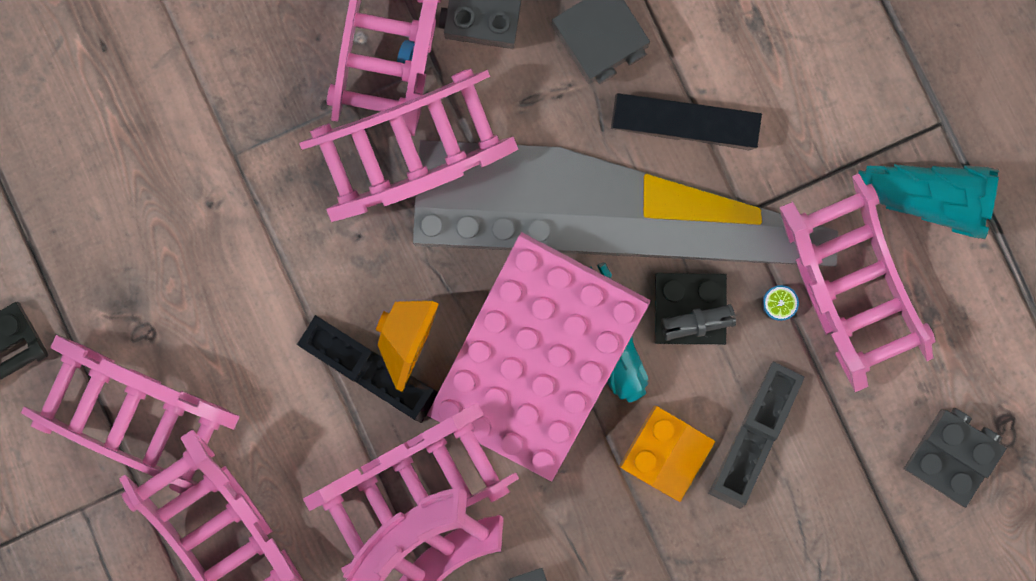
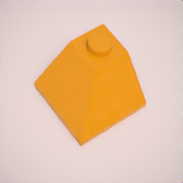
[375,301,439,392]

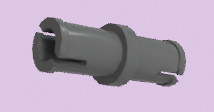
[661,304,736,341]

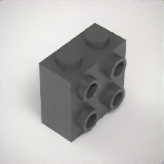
[439,0,522,49]
[551,0,650,84]

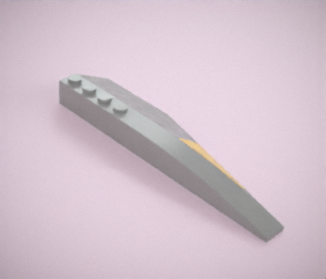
[413,140,838,267]

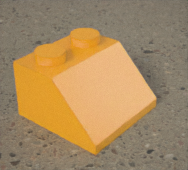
[619,405,715,502]

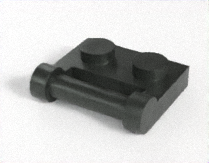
[0,302,48,380]

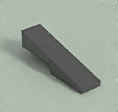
[708,361,805,509]

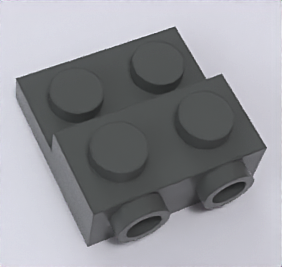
[903,408,1007,508]

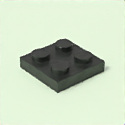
[655,273,727,345]

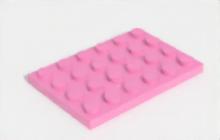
[427,232,651,482]

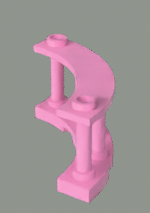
[327,0,441,136]
[299,68,518,222]
[780,173,936,392]
[21,335,239,494]
[303,403,519,574]
[119,430,303,581]
[343,487,503,581]

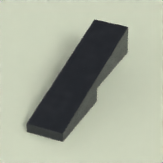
[611,93,762,151]
[297,315,438,423]

